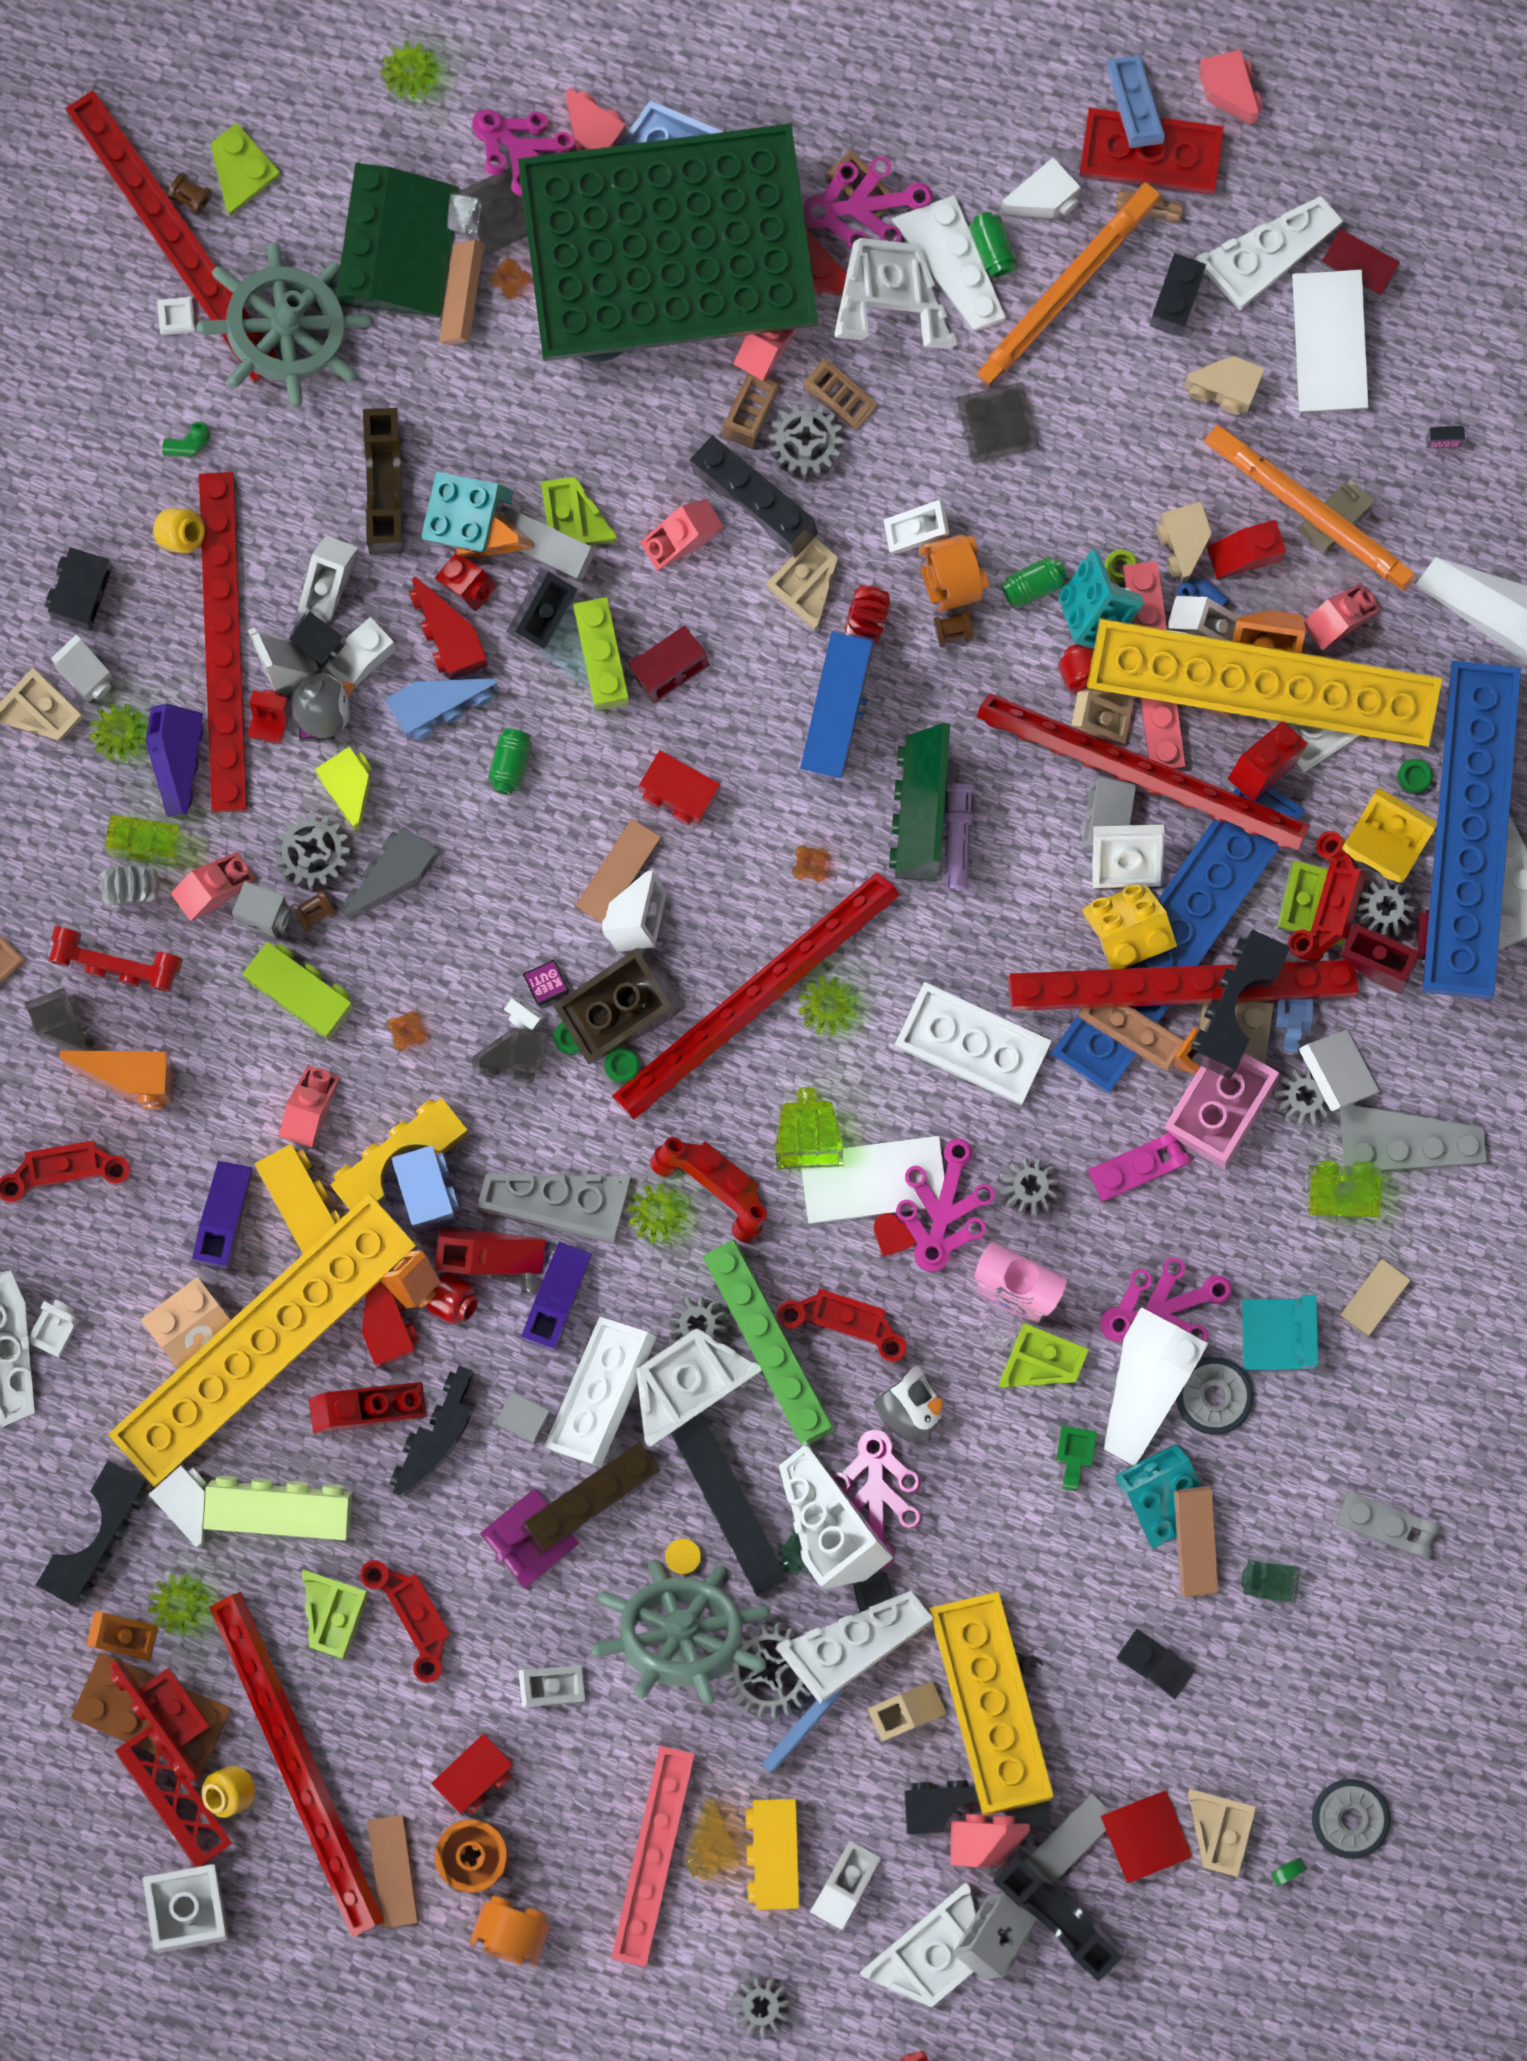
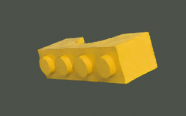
[330,1097,469,1210]

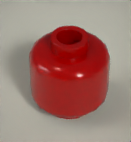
[1058,644,1094,695]
[426,1273,478,1325]

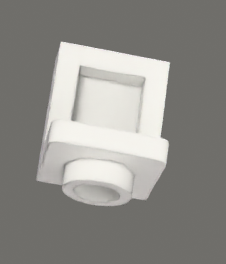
[28,1300,79,1358]

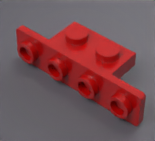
[109,1660,211,1782]

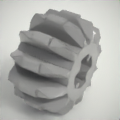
[100,866,160,905]
[1356,879,1415,937]
[1274,1068,1330,1128]
[1000,1157,1060,1218]
[667,1296,727,1344]
[730,1976,791,2038]

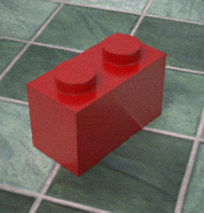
[1228,721,1308,802]
[639,750,720,826]
[431,1733,514,1815]

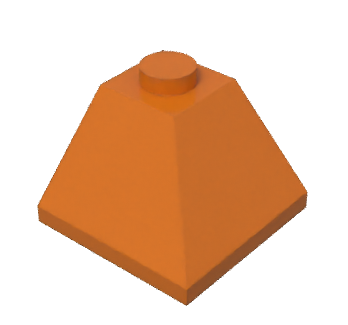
[1232,610,1306,653]

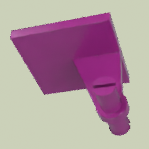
[479,1488,580,1589]

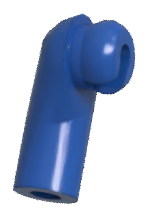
[1177,579,1230,608]

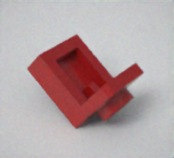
[434,552,497,612]
[248,690,290,744]

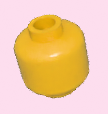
[153,507,205,553]
[202,1766,256,1817]

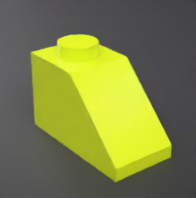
[315,746,372,832]

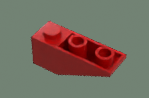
[408,577,488,680]
[435,1226,546,1275]
[362,1281,419,1369]
[308,1382,427,1434]

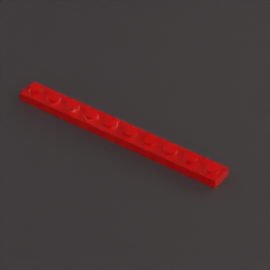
[65,90,280,384]
[199,472,247,813]
[976,693,1311,850]
[611,872,900,1120]
[1008,960,1359,1011]
[209,1592,384,1937]

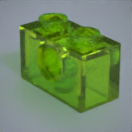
[104,814,183,866]
[1306,1160,1382,1218]

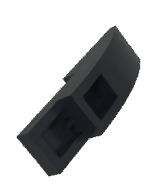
[389,1366,474,1498]

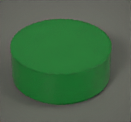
[1397,759,1432,795]
[553,1021,581,1055]
[604,1048,640,1084]
[1270,1857,1308,1886]

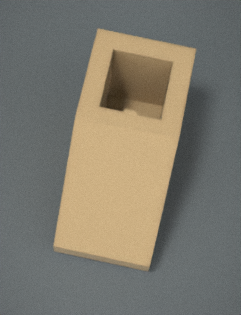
[1183,356,1265,415]
[1156,501,1212,584]
[867,1681,947,1743]

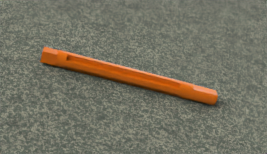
[976,182,1162,387]
[1205,424,1416,592]

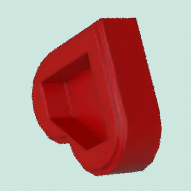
[873,1213,916,1258]

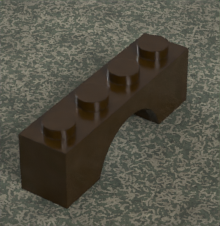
[363,408,404,554]
[520,1441,660,1558]

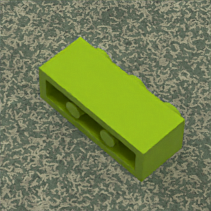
[573,597,629,711]
[242,941,353,1041]

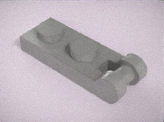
[1335,1491,1442,1560]

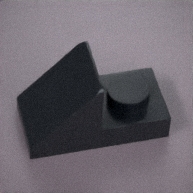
[1116,1628,1195,1700]

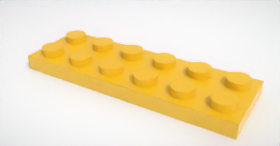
[929,1591,1054,1817]

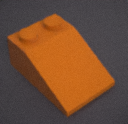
[59,1050,173,1110]

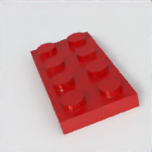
[1079,107,1224,195]

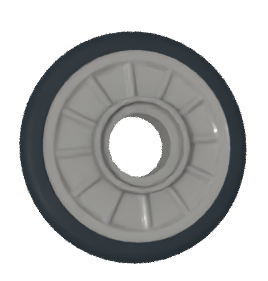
[1176,1357,1253,1435]
[1312,1779,1391,1859]

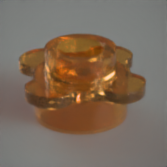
[489,259,530,299]
[792,846,829,882]
[387,1011,426,1051]

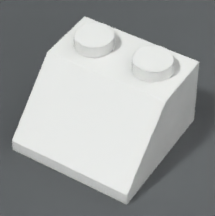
[142,1864,229,1953]

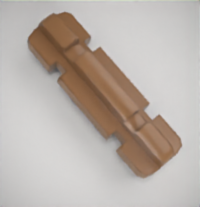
[1115,190,1183,223]

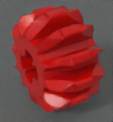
[844,584,890,644]

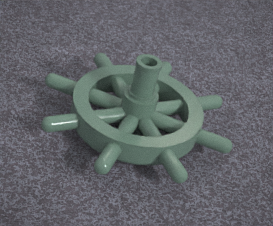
[196,242,372,407]
[592,1560,770,1705]

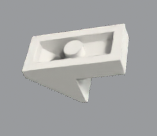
[884,500,949,554]
[519,1665,585,1708]

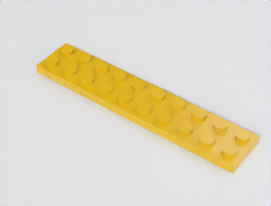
[1087,618,1442,747]
[108,1194,418,1487]

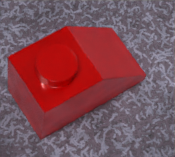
[1206,519,1286,580]

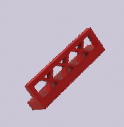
[114,1726,233,1868]

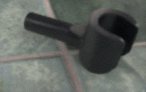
[1015,1651,1043,1677]

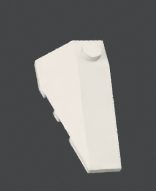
[1416,557,1527,664]
[248,628,319,697]
[0,1270,35,1427]
[1103,1308,1208,1465]
[779,1446,893,1589]

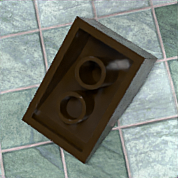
[553,948,686,1064]

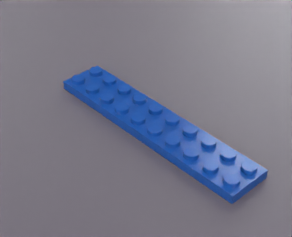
[1422,660,1521,1000]
[1051,787,1305,1095]

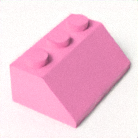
[1164,1053,1279,1171]

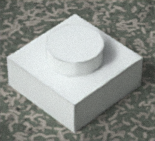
[504,997,546,1031]

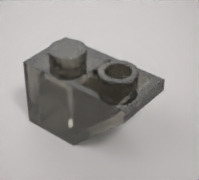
[25,987,95,1051]
[472,1027,549,1083]

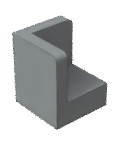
[495,1393,551,1445]

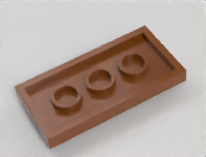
[71,1652,232,1775]

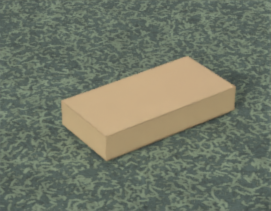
[1339,1259,1410,1337]

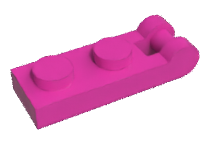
[1087,1133,1192,1202]

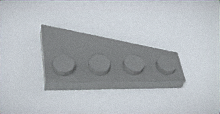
[1339,1105,1487,1174]
[477,1174,631,1244]

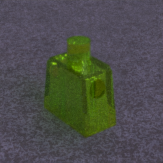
[775,1087,844,1170]

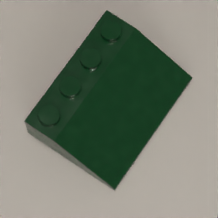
[336,163,459,318]
[889,723,950,882]

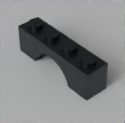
[689,435,818,558]
[1190,929,1290,1079]
[36,1460,150,1608]
[904,1780,1051,1834]
[993,1848,1124,1983]

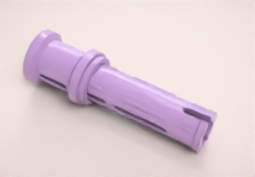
[943,783,975,891]

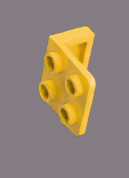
[1343,787,1437,883]
[1082,884,1177,969]

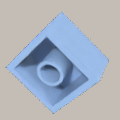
[392,1146,460,1234]

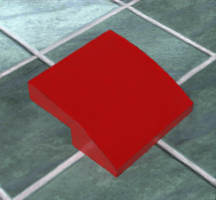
[1100,1790,1193,1884]

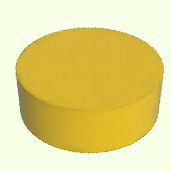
[665,1539,701,1575]

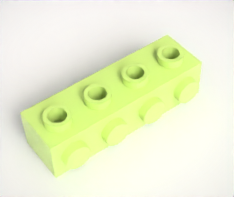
[203,1476,353,1540]

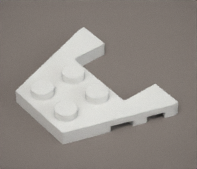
[835,238,957,349]

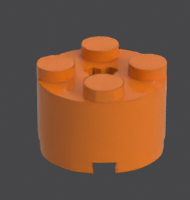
[919,534,989,612]
[434,1819,509,1893]
[469,1896,551,1968]

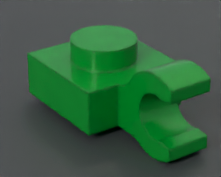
[1056,1425,1097,1491]

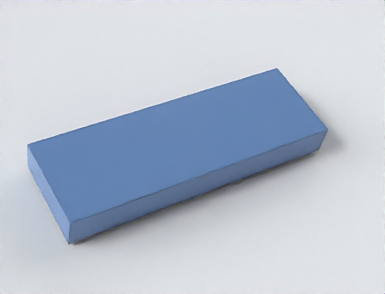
[1106,55,1165,148]
[761,1689,842,1773]

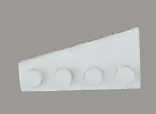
[891,195,1005,332]
[1195,196,1343,311]
[776,1591,933,1704]

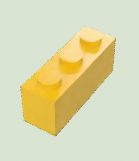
[254,1144,341,1254]
[746,1799,799,1910]

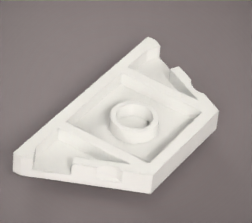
[636,1329,762,1447]
[859,1883,976,2008]

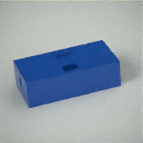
[800,630,875,778]

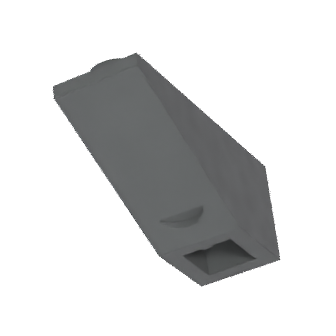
[343,826,439,921]

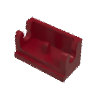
[1321,229,1400,296]
[628,625,710,704]

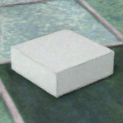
[157,297,195,335]

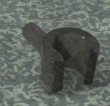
[491,1273,540,1295]

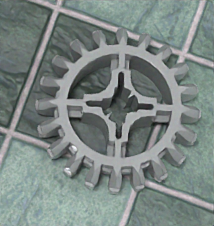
[721,1622,812,1720]

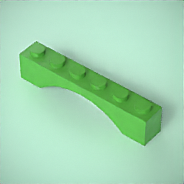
[702,1240,837,1447]

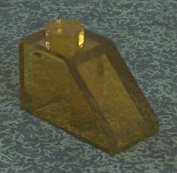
[684,1797,742,1881]

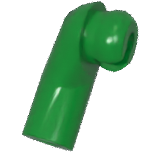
[162,421,211,457]

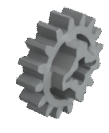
[769,403,843,479]
[274,812,351,890]

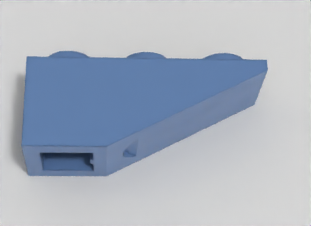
[385,679,498,741]

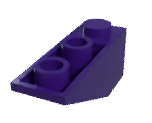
[145,703,204,817]
[192,1161,253,1271]
[521,1242,592,1353]

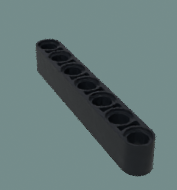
[671,1412,788,1597]

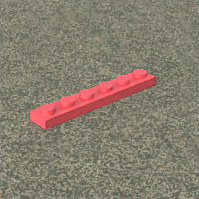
[1122,561,1186,769]
[611,1746,695,1967]

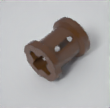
[167,172,213,216]
[933,610,974,648]
[291,889,337,933]

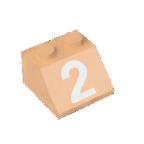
[141,1277,231,1369]

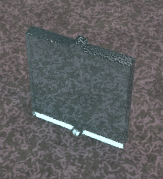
[536,607,619,687]

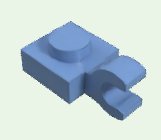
[1275,999,1313,1053]

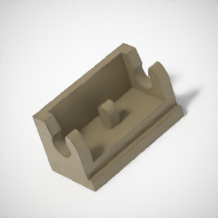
[1297,479,1375,556]

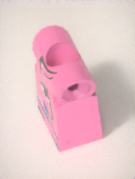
[974,1242,1067,1325]

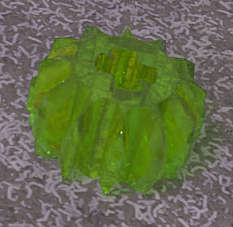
[381,40,439,101]
[89,703,148,762]
[798,976,857,1036]
[627,1183,687,1244]
[148,1574,209,1634]

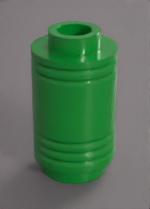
[969,211,1017,278]
[1001,556,1067,608]
[487,728,532,796]

